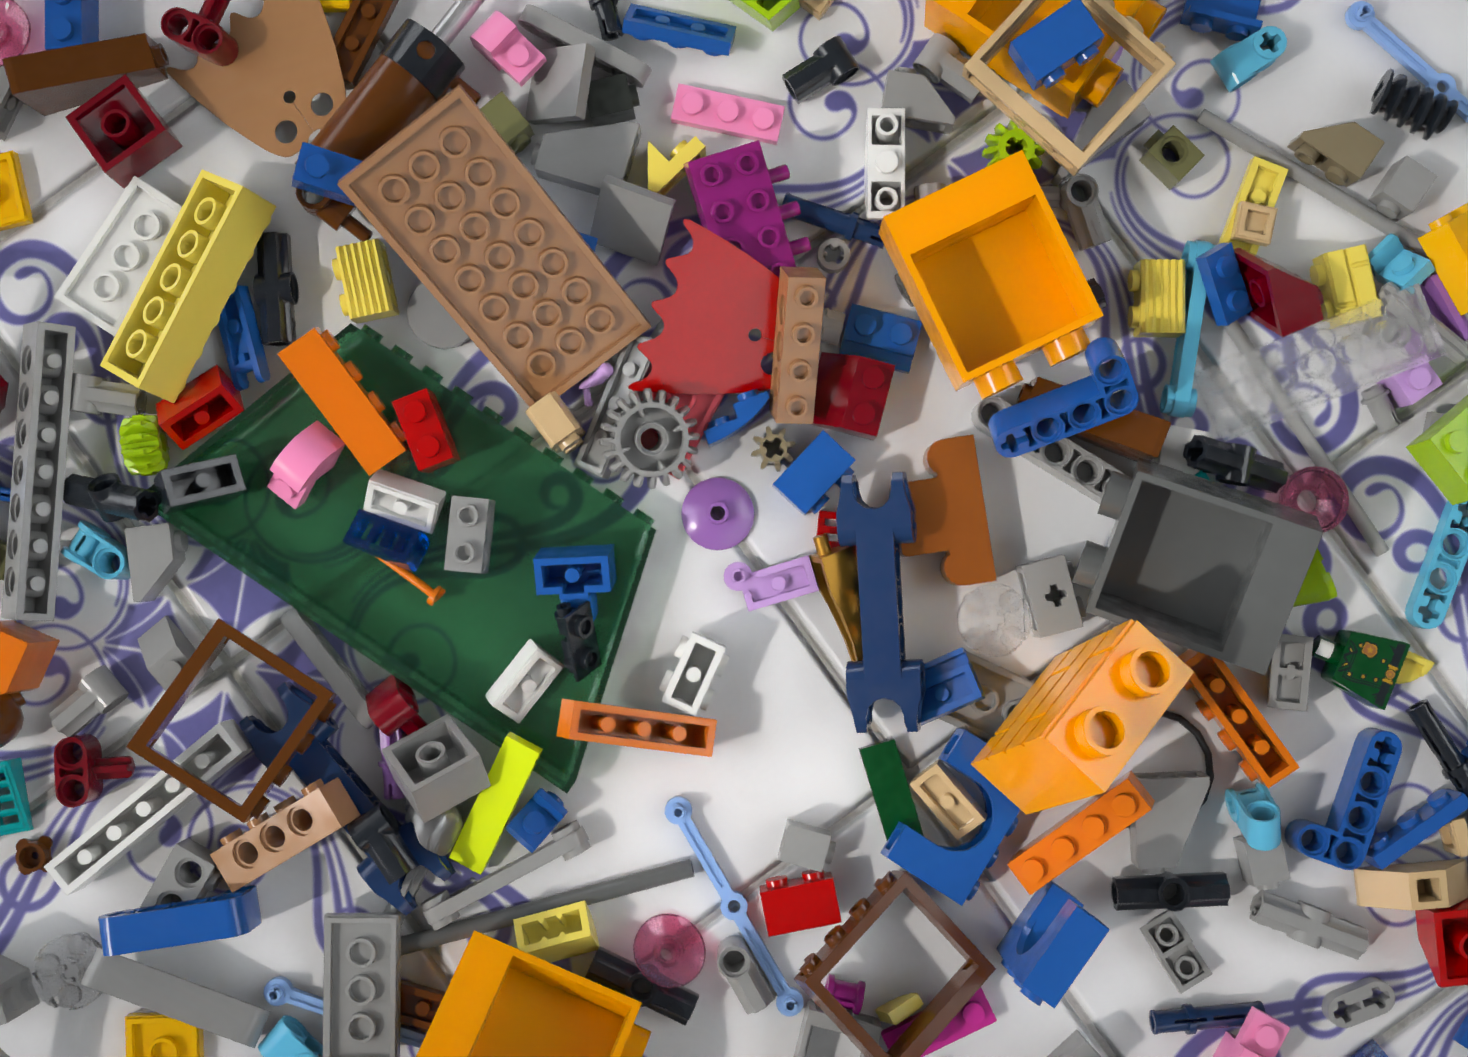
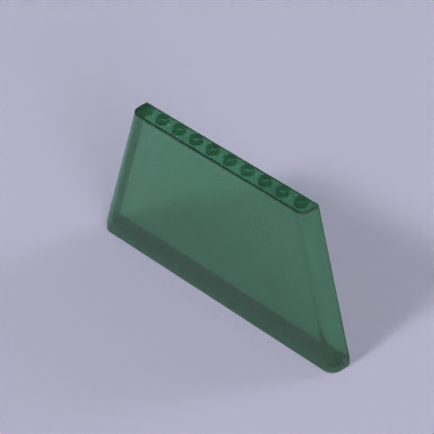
[148,323,657,793]

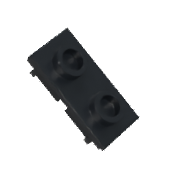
[554,600,602,682]

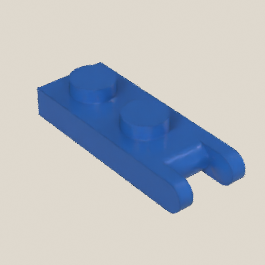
[218,285,271,391]

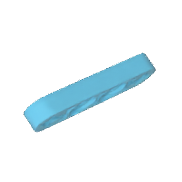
[1405,501,1468,629]

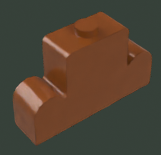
[889,434,997,586]

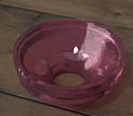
[1278,466,1349,532]

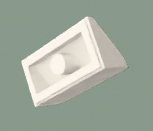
[363,469,446,534]
[485,639,565,723]

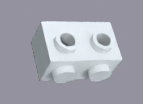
[659,631,730,716]

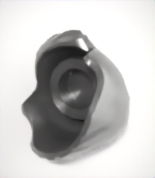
[405,799,463,856]

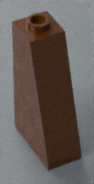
[2,33,169,116]
[1016,377,1171,462]

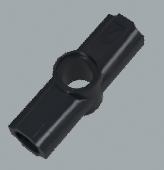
[253,232,299,347]
[1183,435,1288,493]
[63,473,162,522]
[1111,871,1230,912]
[585,946,699,1026]

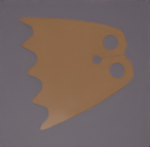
[166,0,346,157]

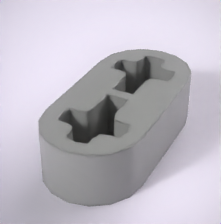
[1321,977,1396,1028]

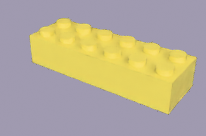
[100,169,276,403]

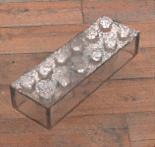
[1194,283,1447,442]

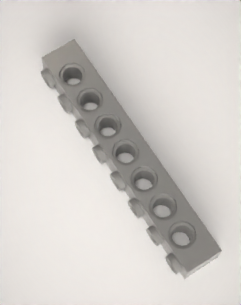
[1,321,76,621]

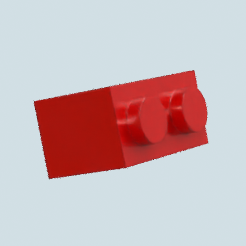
[156,364,244,450]
[391,388,461,473]
[759,869,842,937]

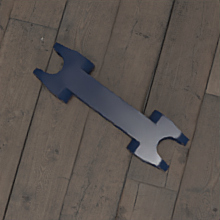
[836,472,926,733]
[239,681,456,916]

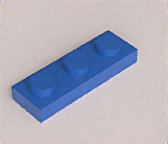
[622,3,737,56]
[1365,788,1468,870]

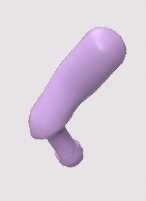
[579,362,614,407]

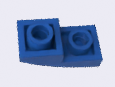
[703,389,770,448]

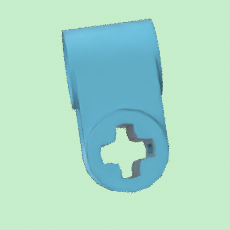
[1210,26,1287,92]
[61,520,131,580]
[1225,782,1281,851]
[258,1015,323,1057]

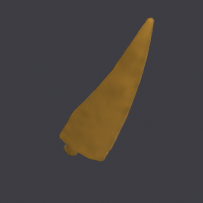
[809,534,863,661]

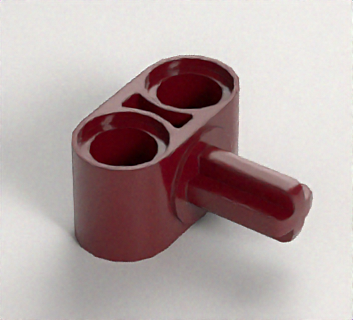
[161,0,239,66]
[365,672,428,736]
[54,733,135,808]

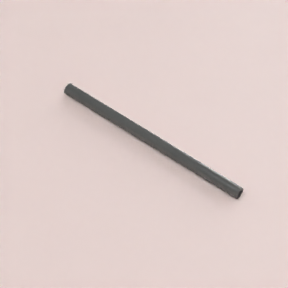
[401,859,695,956]

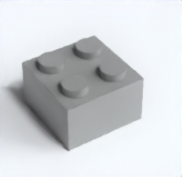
[382,714,491,823]

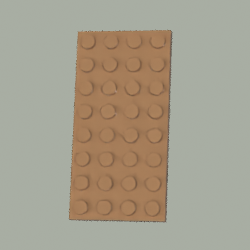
[337,84,652,407]

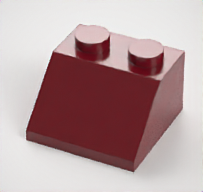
[65,74,183,188]
[1234,247,1324,338]
[810,352,895,440]

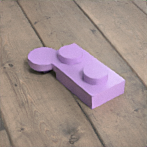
[724,555,819,611]

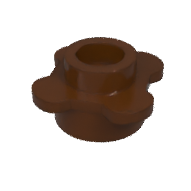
[15,835,53,875]

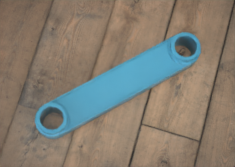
[1160,240,1217,418]

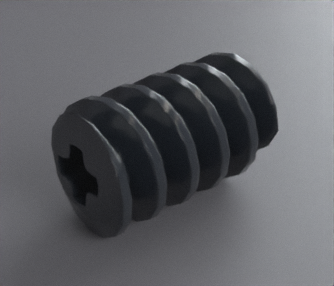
[1370,68,1458,141]

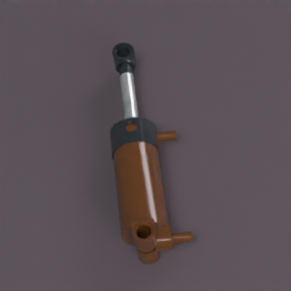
[295,0,485,242]

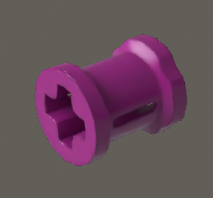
[825,973,866,1015]

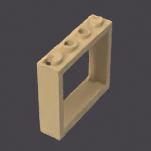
[962,0,1176,176]

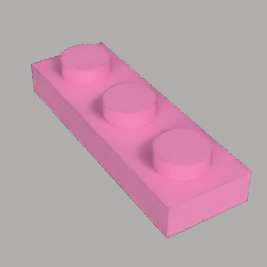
[671,84,785,145]

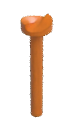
[370,546,446,606]

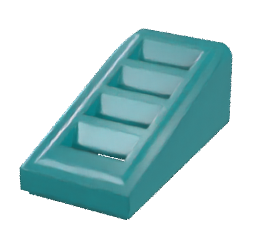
[0,757,34,836]

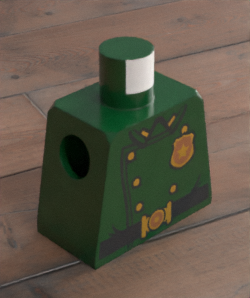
[1312,630,1410,710]

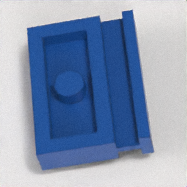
[839,303,922,374]
[921,647,986,726]

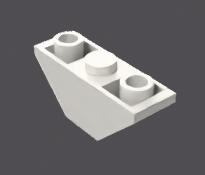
[864,108,905,220]

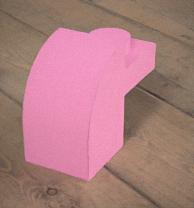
[469,11,547,87]
[267,420,345,510]
[1213,1006,1290,1057]

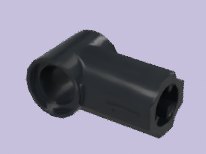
[782,36,860,104]
[347,803,419,885]

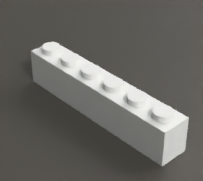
[44,719,253,896]

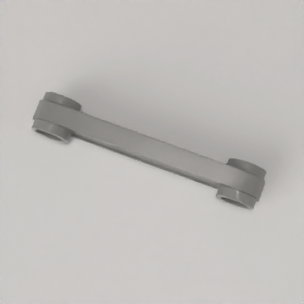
[421,820,591,931]

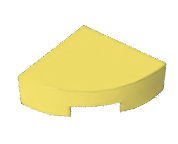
[1396,651,1435,684]
[875,993,924,1025]

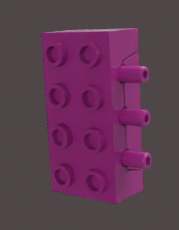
[683,140,811,277]

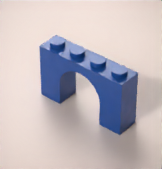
[880,728,1020,906]
[996,880,1110,1009]

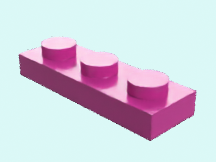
[881,987,997,1057]

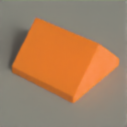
[0,620,60,695]

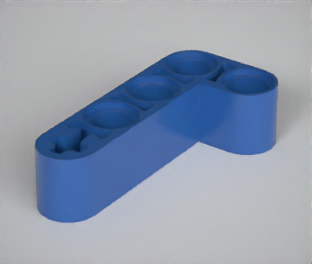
[988,337,1139,458]
[1284,728,1402,870]
[98,885,262,956]

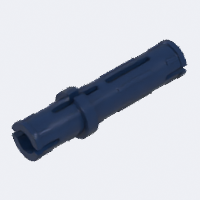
[782,193,884,249]
[1149,1001,1265,1035]

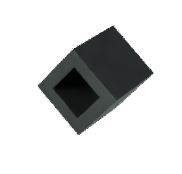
[587,73,640,127]

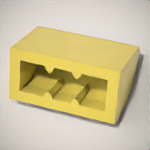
[513,900,599,963]

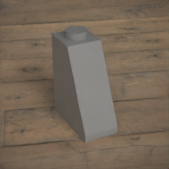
[531,122,641,196]
[1129,771,1210,874]

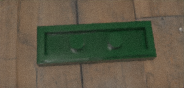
[858,738,924,841]

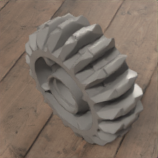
[599,388,700,489]

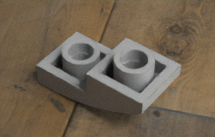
[1139,910,1212,994]

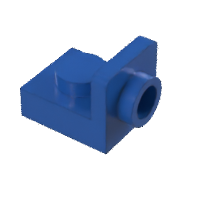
[505,788,568,853]

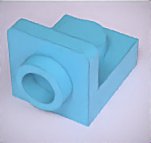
[1368,233,1436,295]

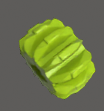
[982,120,1045,169]
[119,414,170,476]

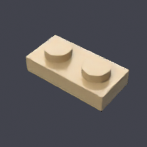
[909,759,987,841]

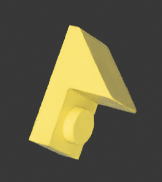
[648,136,706,195]

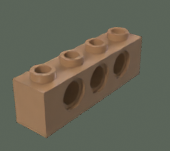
[769,266,826,424]
[210,777,361,893]

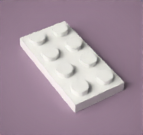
[54,176,182,337]

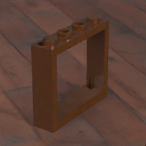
[126,618,337,823]
[794,870,996,1057]

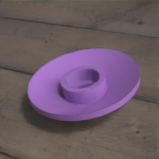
[681,478,754,550]

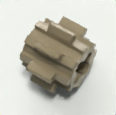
[751,426,796,472]

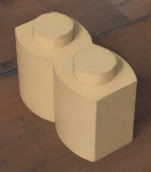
[525,391,586,455]

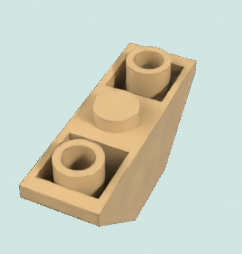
[1354,858,1468,911]

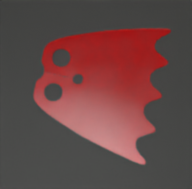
[628,219,779,394]

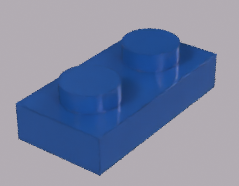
[1195,242,1253,326]

